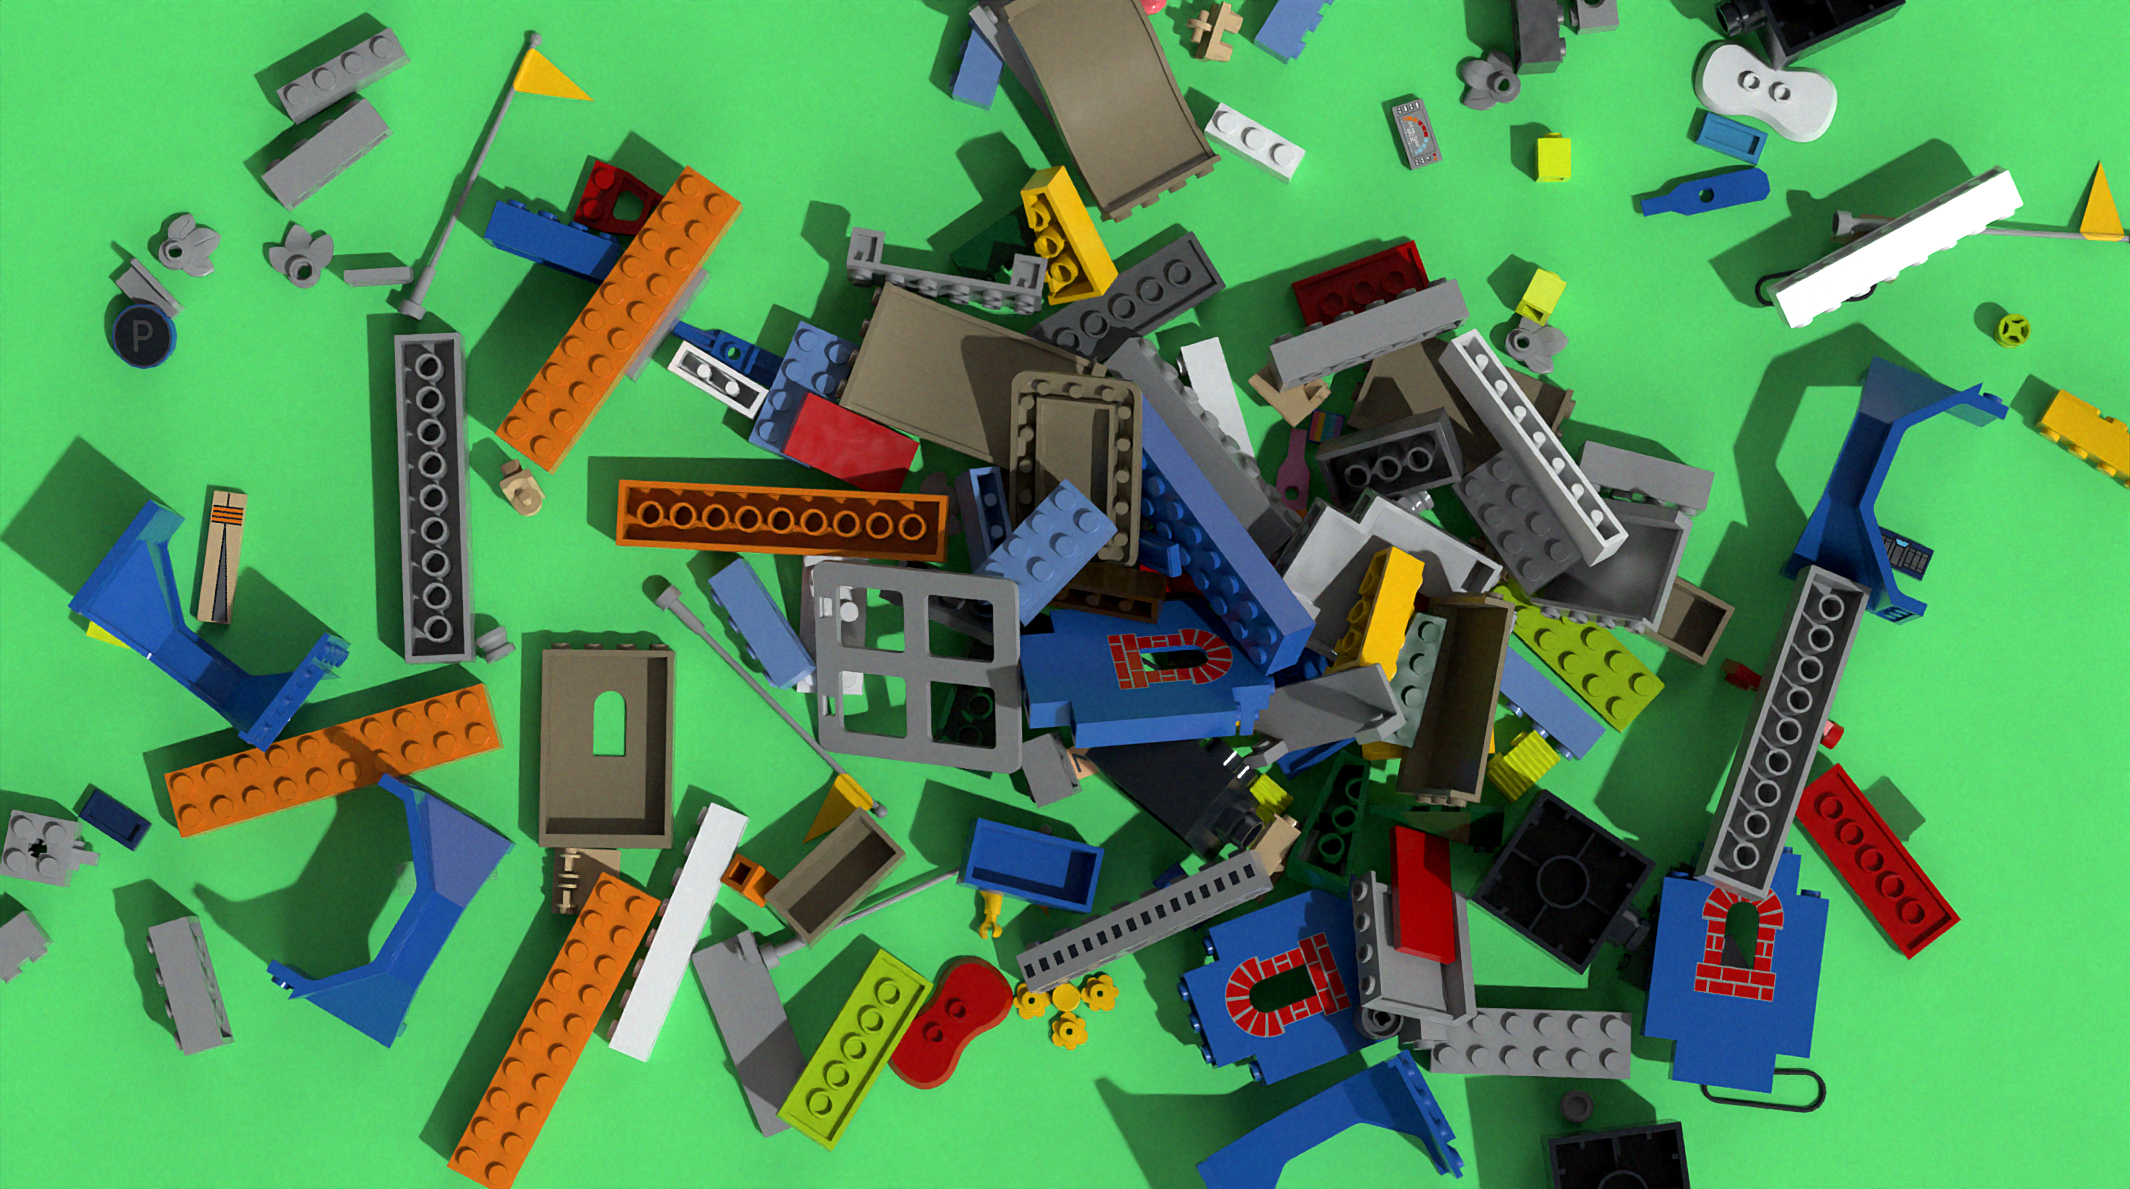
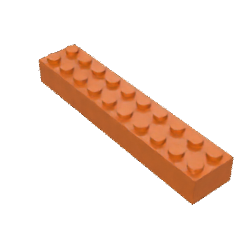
[495,165,744,476]
[616,480,951,563]
[164,683,504,839]
[446,870,662,1189]

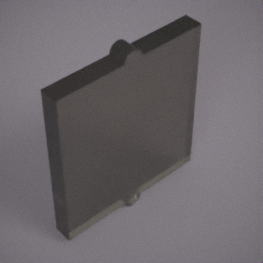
[1864,777,1926,843]

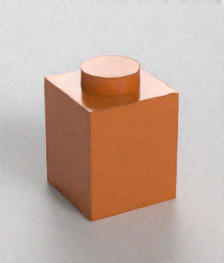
[720,853,780,908]

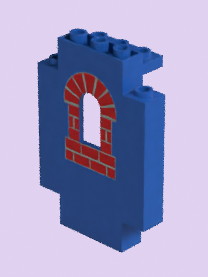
[1020,598,1275,749]
[1640,842,1829,1094]
[1176,874,1399,1086]

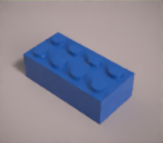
[484,199,625,286]
[956,818,1105,915]

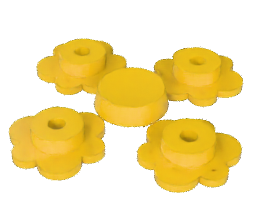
[1013,975,1119,1050]

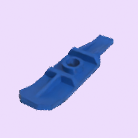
[1640,168,1771,217]
[672,321,784,388]

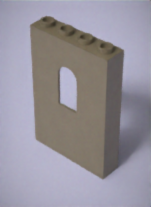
[539,643,677,849]

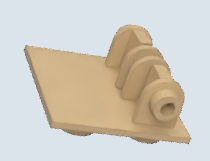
[1248,364,1331,428]
[551,847,621,914]

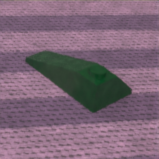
[1367,805,1504,853]

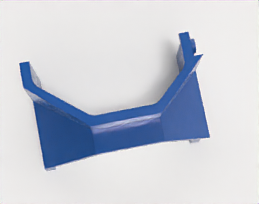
[1779,355,2009,625]
[68,499,351,753]
[266,773,516,1049]
[1195,1049,1465,1189]

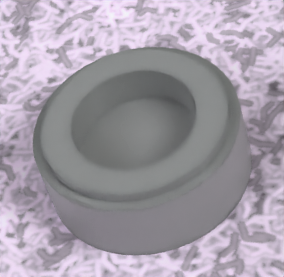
[1559,1089,1594,1123]

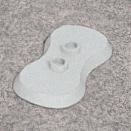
[1695,40,1837,142]

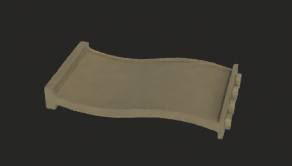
[994,0,1222,223]
[835,281,1108,471]

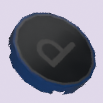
[112,303,177,369]

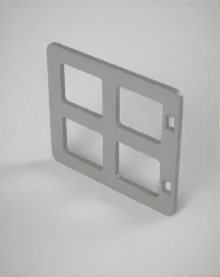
[813,559,1023,774]

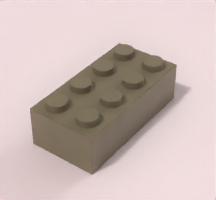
[1639,576,1735,668]
[764,806,906,950]

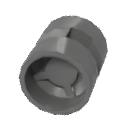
[1352,1002,1404,1040]

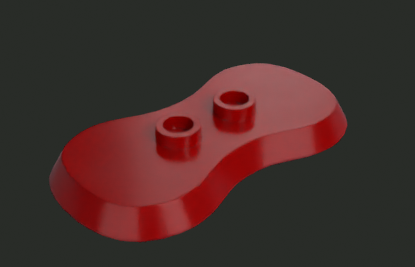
[887,956,1013,1090]

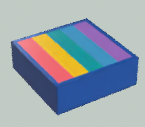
[1306,409,1345,445]

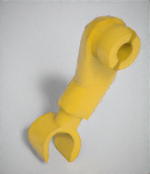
[979,891,1003,939]

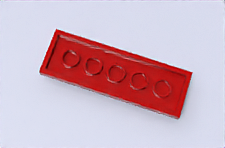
[1795,763,1961,960]

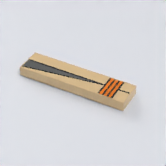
[197,491,249,625]

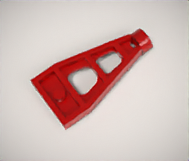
[573,160,664,237]
[1719,658,1844,750]

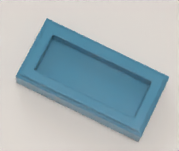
[1695,111,1768,166]

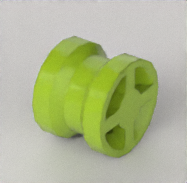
[1994,313,2031,349]

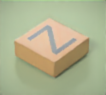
[1066,746,1100,780]

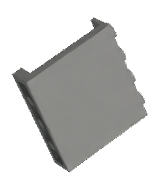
[1530,498,1693,635]
[1351,871,1477,1027]

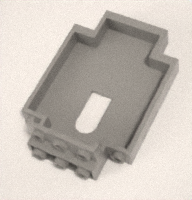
[1274,486,1518,662]

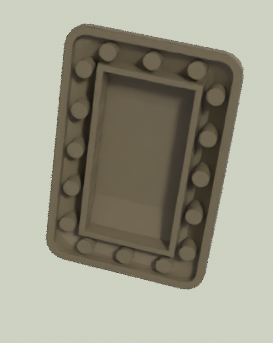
[1009,369,1143,568]

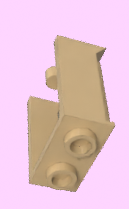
[1249,813,1303,904]

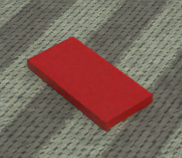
[1291,240,1429,327]
[779,391,920,493]
[1389,825,1455,965]

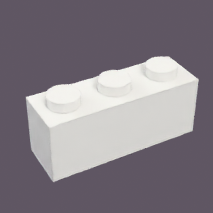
[1204,102,1306,185]
[667,341,769,423]

